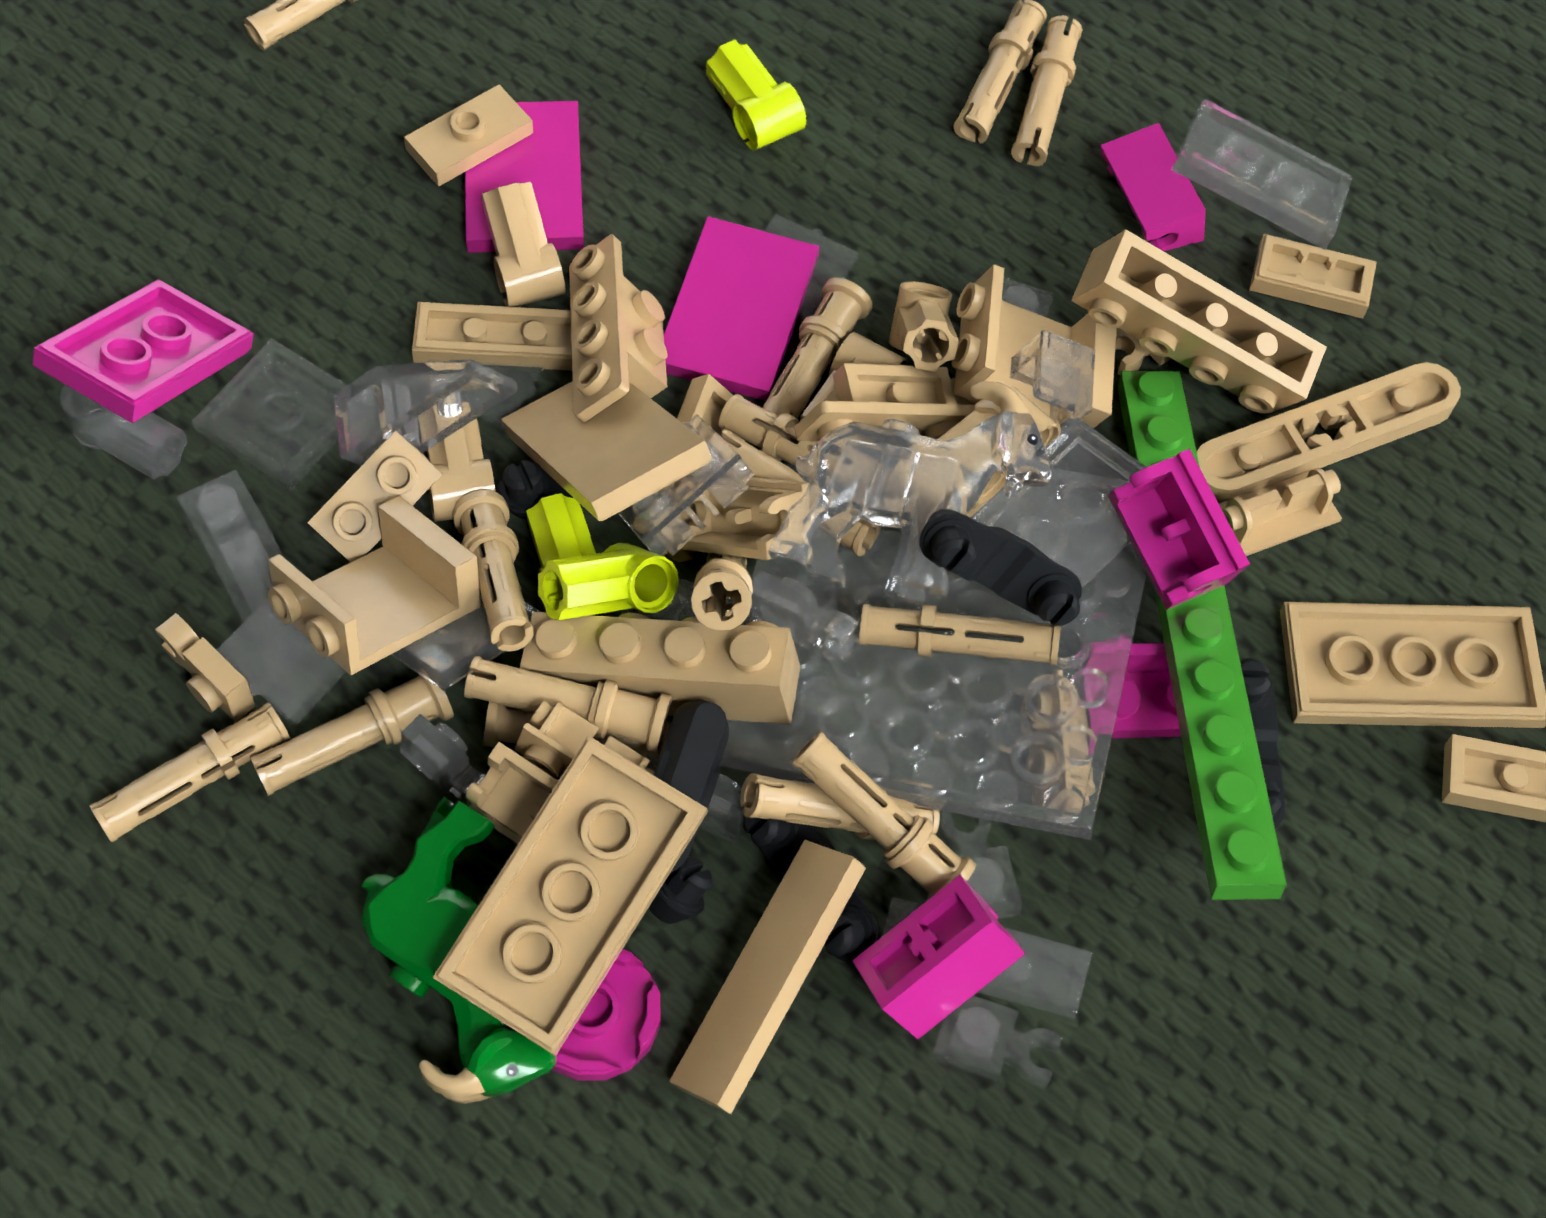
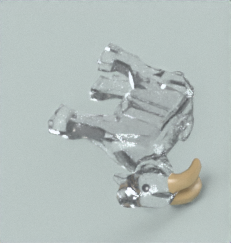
[768,382,1052,606]

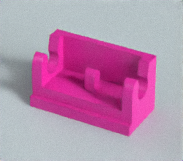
[1101,123,1206,251]
[1108,448,1250,610]
[853,875,1026,1039]

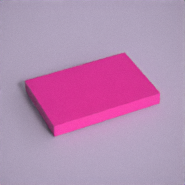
[465,101,584,253]
[664,216,819,401]
[32,279,254,423]

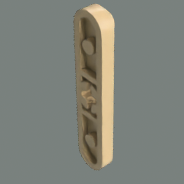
[1197,362,1461,502]

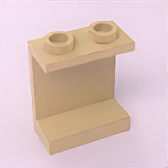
[952,264,1117,438]
[268,496,481,675]

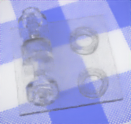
[618,414,755,556]

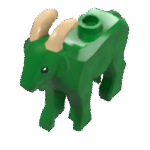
[361,797,557,1104]

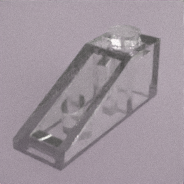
[333,359,518,466]
[177,469,320,679]

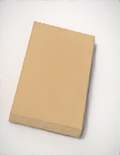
[501,381,712,521]
[1280,602,1546,728]
[433,736,708,1055]

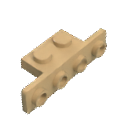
[569,234,668,422]
[794,363,975,448]

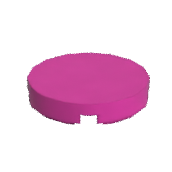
[552,949,660,1081]

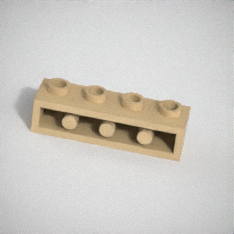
[1071,229,1327,413]
[520,612,800,725]

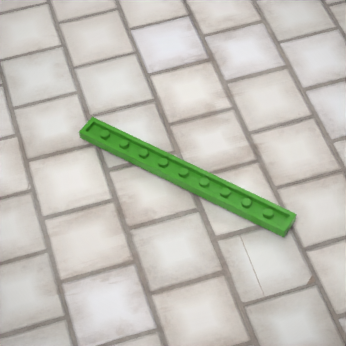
[1118,371,1287,900]

